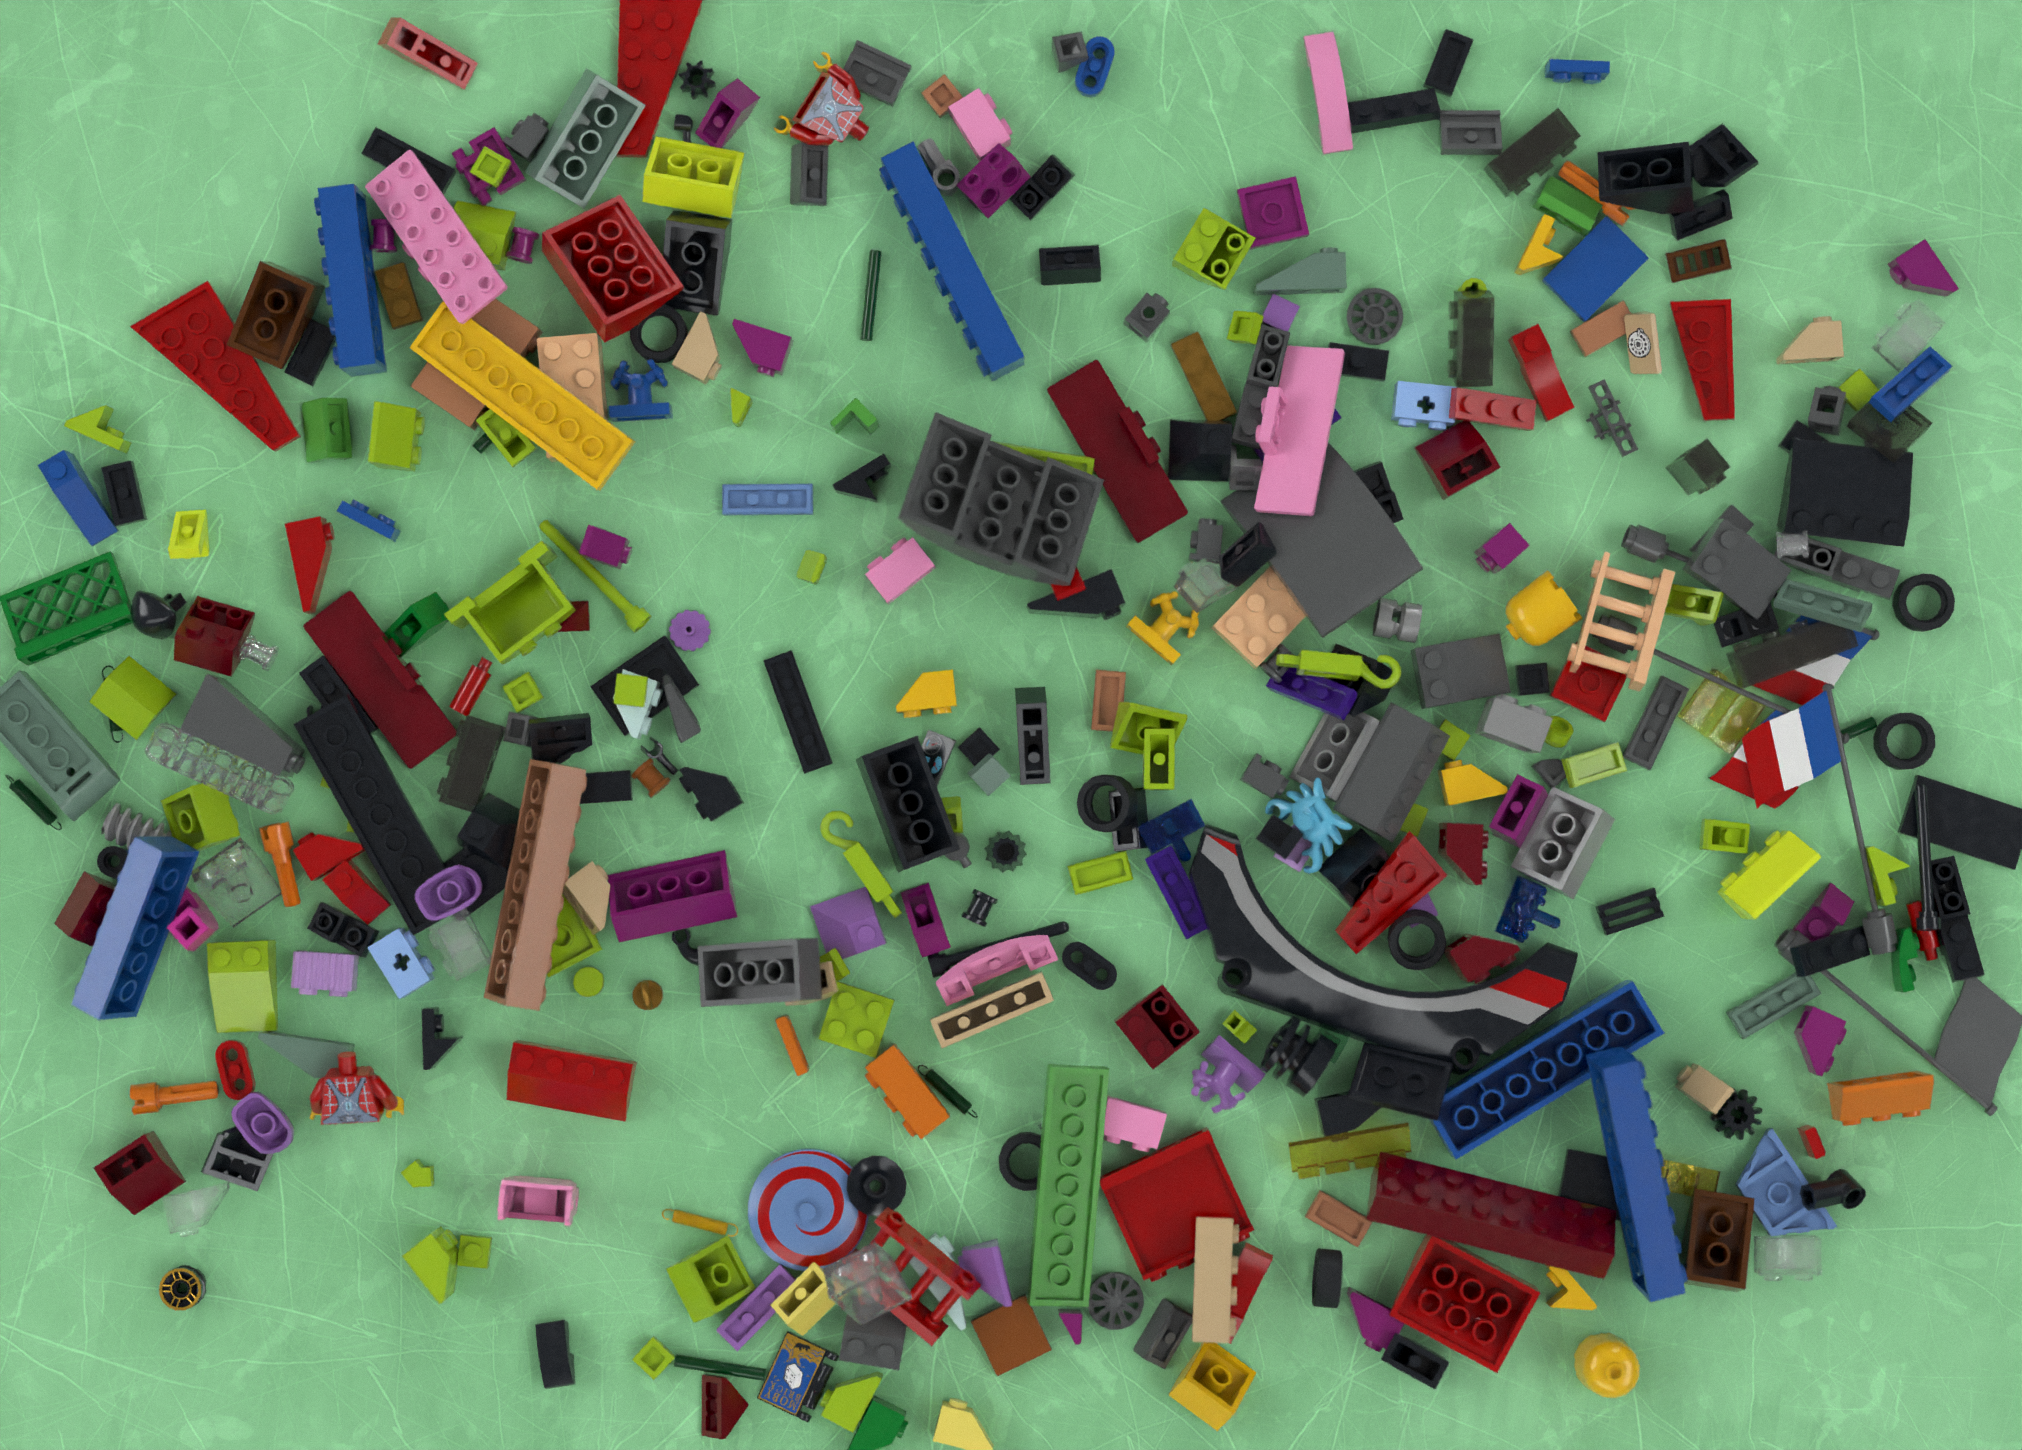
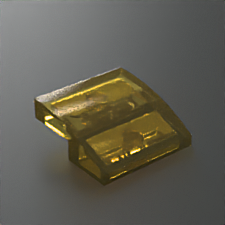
[1677,668,1766,754]

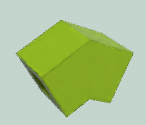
[1222,1010,1257,1044]
[401,1159,434,1187]

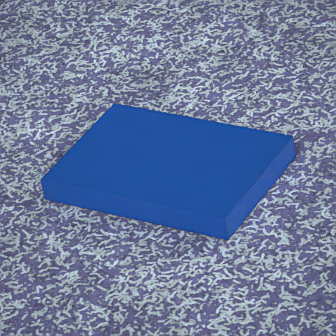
[1542,216,1649,322]

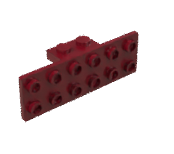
[1047,360,1188,543]
[303,591,458,769]

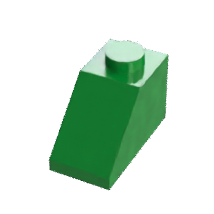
[384,592,449,657]
[847,1396,909,1450]

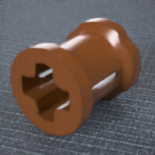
[631,758,671,798]

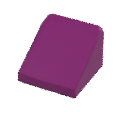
[1058,1309,1082,1345]

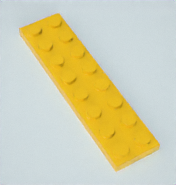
[409,301,636,491]

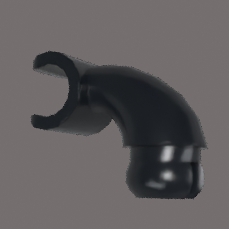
[672,928,699,965]

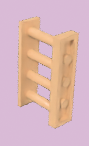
[1567,552,1675,692]

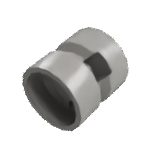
[1373,598,1422,643]

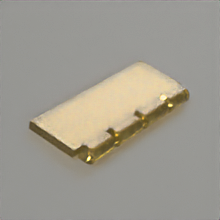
[1288,1122,1411,1180]

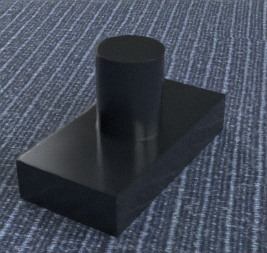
[1328,342,1389,382]

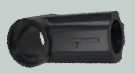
[1800,1169,1866,1211]

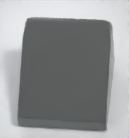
[1052,31,1088,73]
[503,712,537,747]

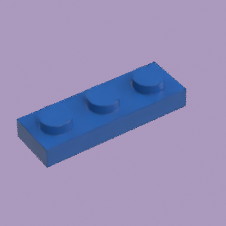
[1869,346,1952,422]

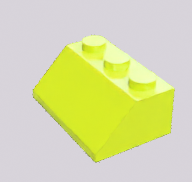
[642,136,744,218]
[1717,830,1821,920]

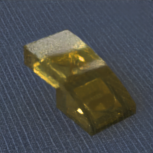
[1660,1159,1721,1197]

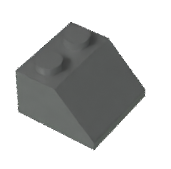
[839,1295,907,1370]

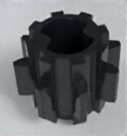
[678,60,716,100]

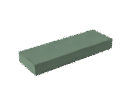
[1774,579,1872,632]
[1726,972,1821,1039]

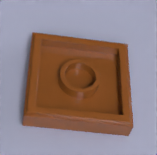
[971,1294,1052,1376]

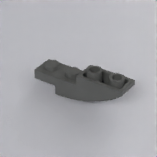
[1232,325,1291,450]
[1774,532,1900,600]

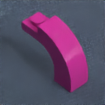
[167,886,219,951]

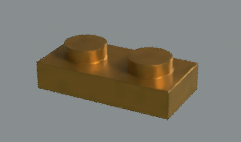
[375,262,423,330]

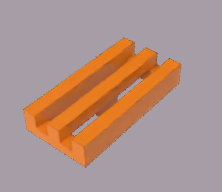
[775,1014,810,1076]

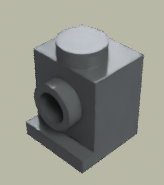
[503,113,549,163]
[1123,293,1170,343]
[1808,386,1846,436]
[1188,518,1223,564]
[1240,753,1289,798]

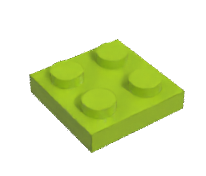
[818,981,895,1058]

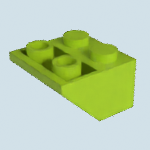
[1172,208,1256,291]

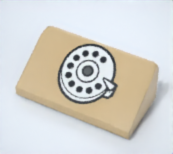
[1624,311,1662,374]

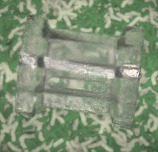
[1776,530,1808,559]
[239,634,279,671]

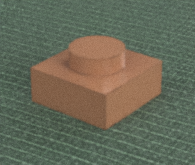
[921,74,963,118]

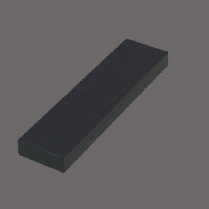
[764,650,833,774]

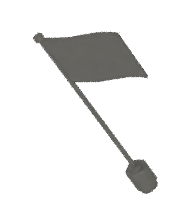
[1774,928,2022,1116]

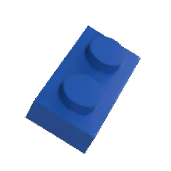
[1545,59,1610,84]
[337,499,401,541]

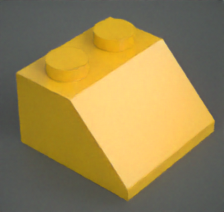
[1168,1342,1256,1431]

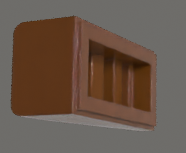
[1666,239,1732,283]

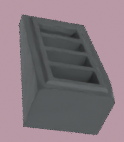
[662,674,701,743]

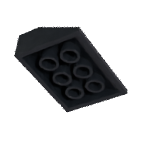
[1777,438,1913,547]

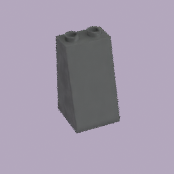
[180,674,305,777]

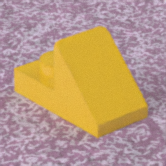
[1514,214,1564,275]
[1544,1264,1598,1310]

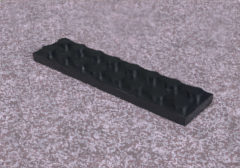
[294,694,447,935]

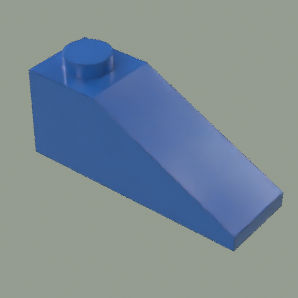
[38,450,119,546]

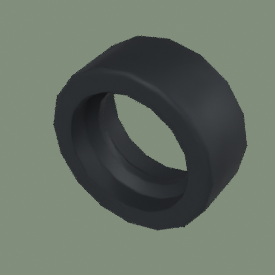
[630,305,688,363]
[1892,573,1955,632]
[1873,713,1935,770]
[1077,775,1138,832]
[1387,909,1446,970]
[999,1132,1041,1191]
[1312,1248,1343,1308]

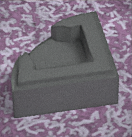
[1531,759,1566,789]

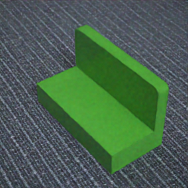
[1533,176,1602,237]
[302,398,352,462]
[830,398,879,434]

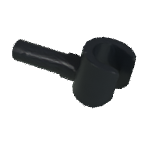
[674,114,693,143]
[641,737,678,775]

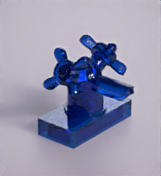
[1137,799,1205,862]
[1494,875,1561,943]

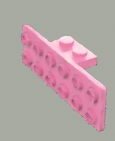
[365,150,508,324]
[1254,346,1345,516]

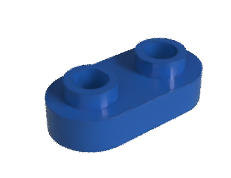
[1075,36,1115,97]

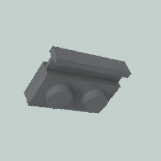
[843,40,912,107]
[1439,110,1502,155]

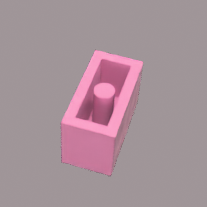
[948,88,1013,162]
[865,537,936,605]
[1103,1096,1167,1152]

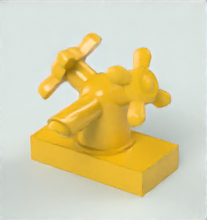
[1126,591,1199,665]

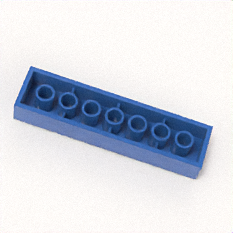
[879,142,1025,381]
[1429,980,1664,1159]
[1586,1046,1687,1302]

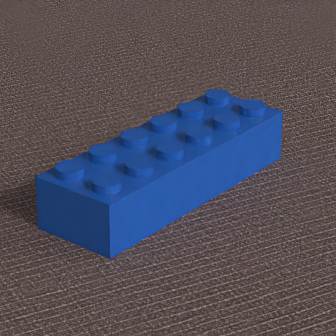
[314,184,387,377]
[71,836,200,1020]

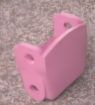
[498,1176,579,1226]

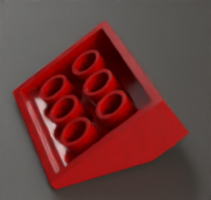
[542,195,684,343]
[1389,1235,1540,1373]

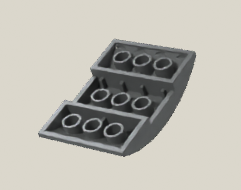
[898,412,1104,586]
[1220,443,1423,638]

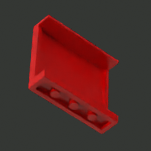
[1099,1127,1254,1282]

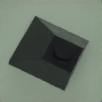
[1168,419,1232,482]
[1326,643,1392,717]
[457,793,520,872]

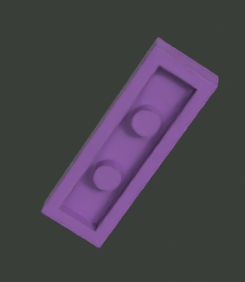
[716,1264,796,1352]

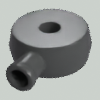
[945,832,972,868]

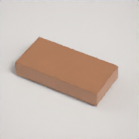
[1570,300,1631,357]
[1091,670,1126,732]
[1305,1190,1373,1247]

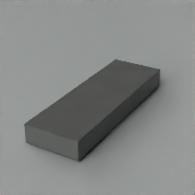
[1623,676,1689,770]

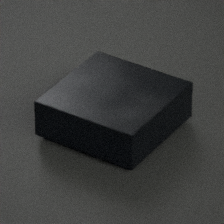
[1515,663,1550,696]
[957,727,1000,766]

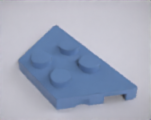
[1735,1128,1837,1236]

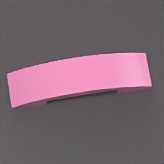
[1303,32,1353,155]
[936,935,1058,1006]

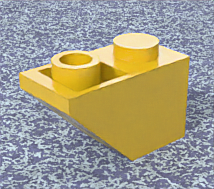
[896,669,957,718]

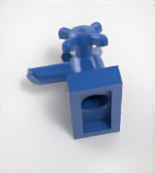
[609,359,673,422]

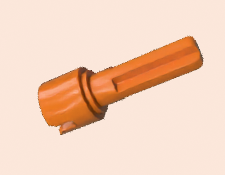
[1558,161,1635,226]
[259,821,301,907]
[130,1081,219,1115]

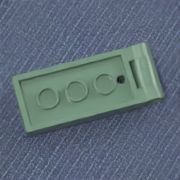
[0,671,121,821]

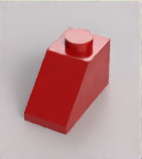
[293,832,365,881]
[322,860,391,925]

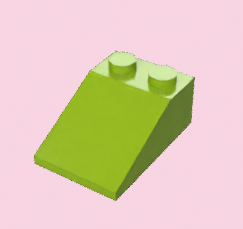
[207,940,278,1033]

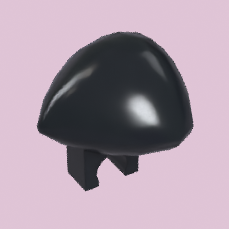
[131,590,187,639]

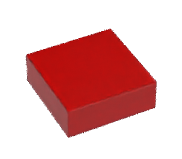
[1797,1125,1826,1159]

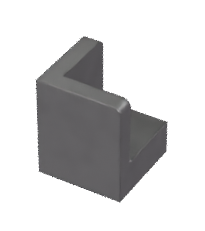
[1229,445,1262,491]

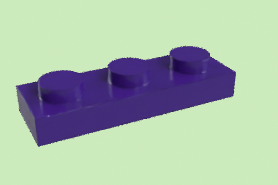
[1266,667,1358,720]
[1144,845,1207,940]

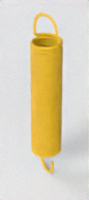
[662,1209,738,1237]

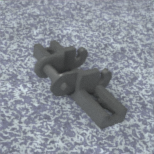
[1586,379,1638,457]

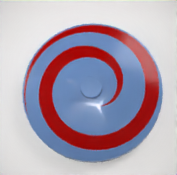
[748,1148,869,1271]

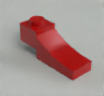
[1508,324,1575,422]
[1229,1242,1273,1344]

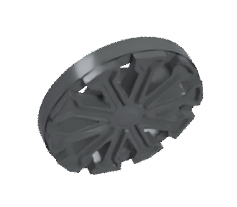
[1346,288,1403,345]
[1088,1272,1144,1330]

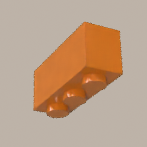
[865,1043,950,1139]

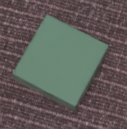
[968,753,1010,796]

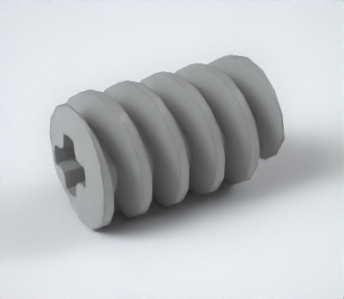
[101,803,171,848]

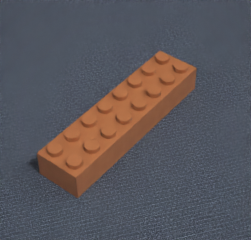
[484,759,587,1011]

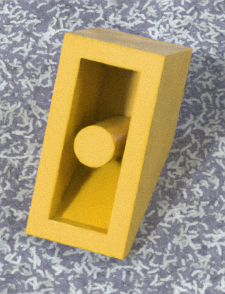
[1438,760,1508,806]

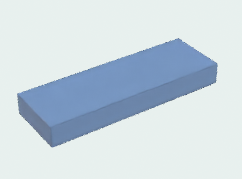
[722,484,813,515]

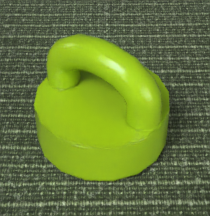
[1544,716,1574,748]

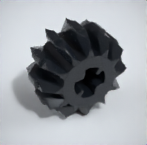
[1710,1088,1763,1140]

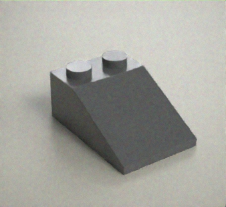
[1682,518,1791,620]
[1410,634,1511,709]

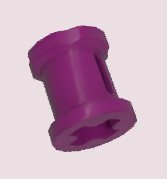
[370,219,397,253]
[506,227,539,264]

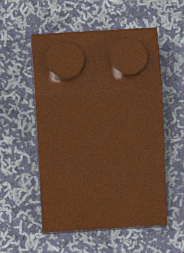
[227,261,325,369]
[1679,1189,1755,1292]

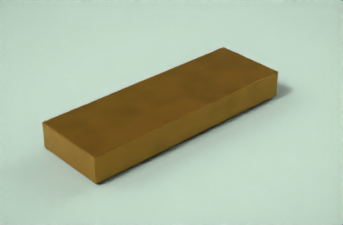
[1170,331,1237,421]

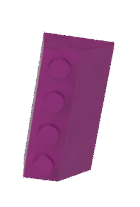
[608,850,738,942]

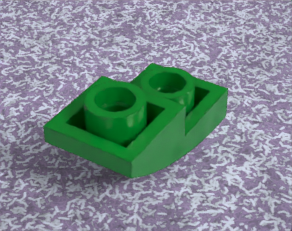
[1891,927,1920,993]

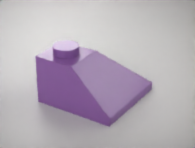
[810,886,887,959]
[958,1239,1012,1307]

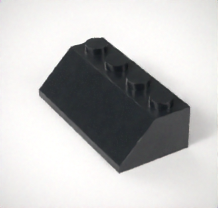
[856,736,960,872]

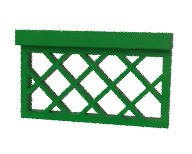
[0,551,133,666]

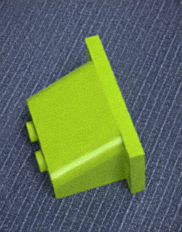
[444,540,576,664]

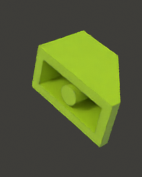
[1143,729,1175,790]
[819,1371,883,1433]

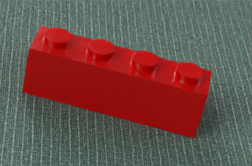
[507,1040,637,1122]

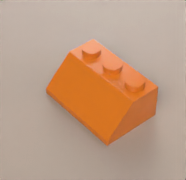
[1827,1071,1934,1126]

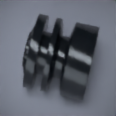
[1259,1016,1338,1097]

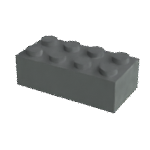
[698,938,822,1007]

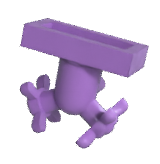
[1191,1035,1266,1113]

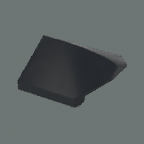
[1689,123,1758,187]
[201,1126,274,1191]

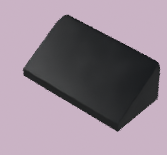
[1039,245,1101,286]
[1219,522,1277,587]
[1108,788,1150,851]

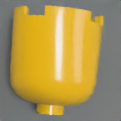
[1505,570,1583,646]
[1574,1333,1640,1398]

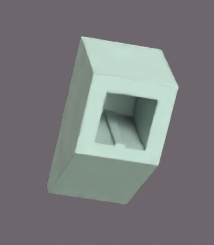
[613,669,663,739]

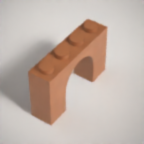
[411,298,543,431]

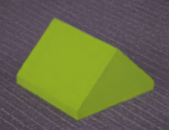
[89,656,177,740]
[1110,702,1187,755]

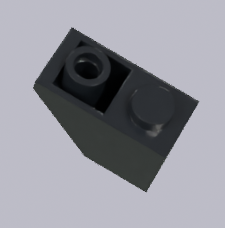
[679,767,744,822]

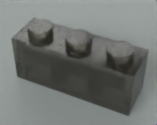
[1484,108,1581,197]
[1447,290,1495,387]
[1666,439,1730,495]
[437,715,506,812]

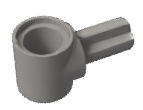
[918,138,960,196]

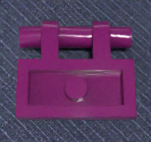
[452,127,526,206]

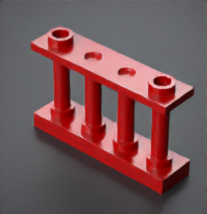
[838,1207,981,1346]

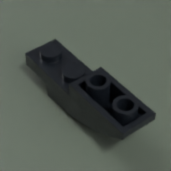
[1931,856,1984,983]

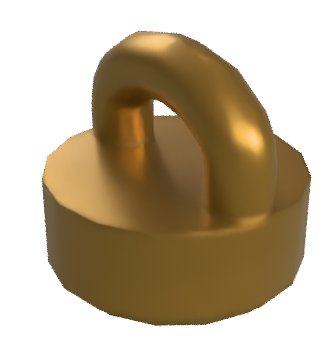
[633,980,663,1010]

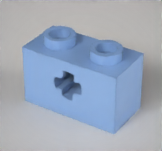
[1391,381,1456,431]
[367,928,435,999]

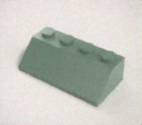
[525,68,646,208]

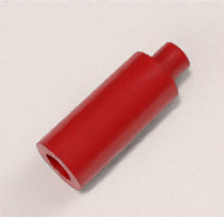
[449,657,493,717]
[1906,900,1940,961]

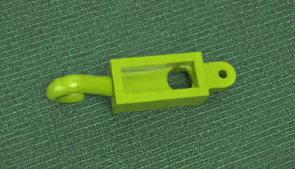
[1276,650,1401,689]
[820,811,902,918]

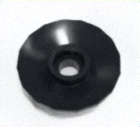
[846,1156,906,1216]

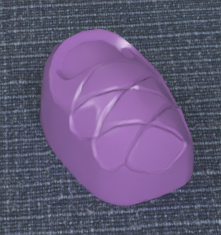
[415,865,483,921]
[232,1092,294,1154]

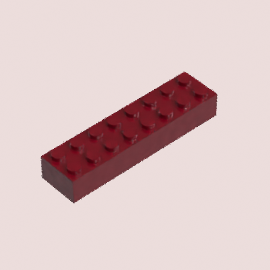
[1366,1151,1616,1279]

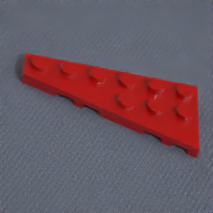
[616,0,703,158]
[130,281,301,452]

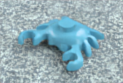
[1265,777,1352,874]

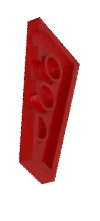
[1670,299,1735,421]
[1335,831,1448,954]

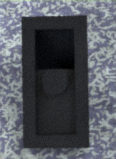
[833,454,891,503]
[422,1007,463,1070]

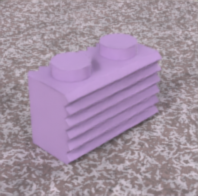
[291,950,359,997]

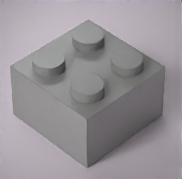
[1475,694,1553,754]

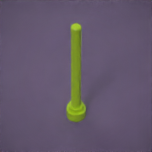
[539,520,652,633]

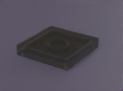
[1847,402,1933,463]

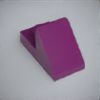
[1792,883,1854,941]

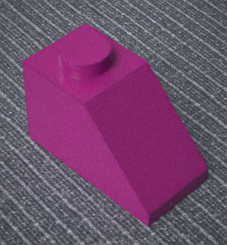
[695,78,760,148]
[1888,239,1959,297]
[732,319,793,377]
[579,524,632,569]
[900,883,951,958]
[1347,1287,1404,1352]

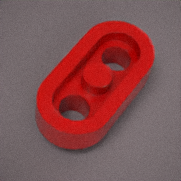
[215,1040,256,1100]

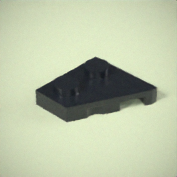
[528,713,592,764]

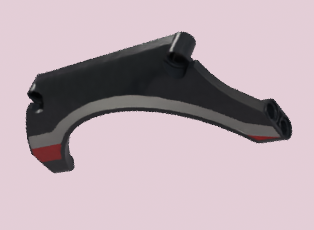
[1188,824,1578,1075]

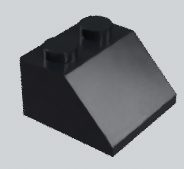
[1318,828,1389,908]

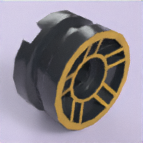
[159,1265,207,1310]

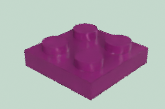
[1237,176,1309,250]

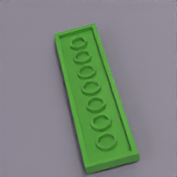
[1027,1064,1110,1307]

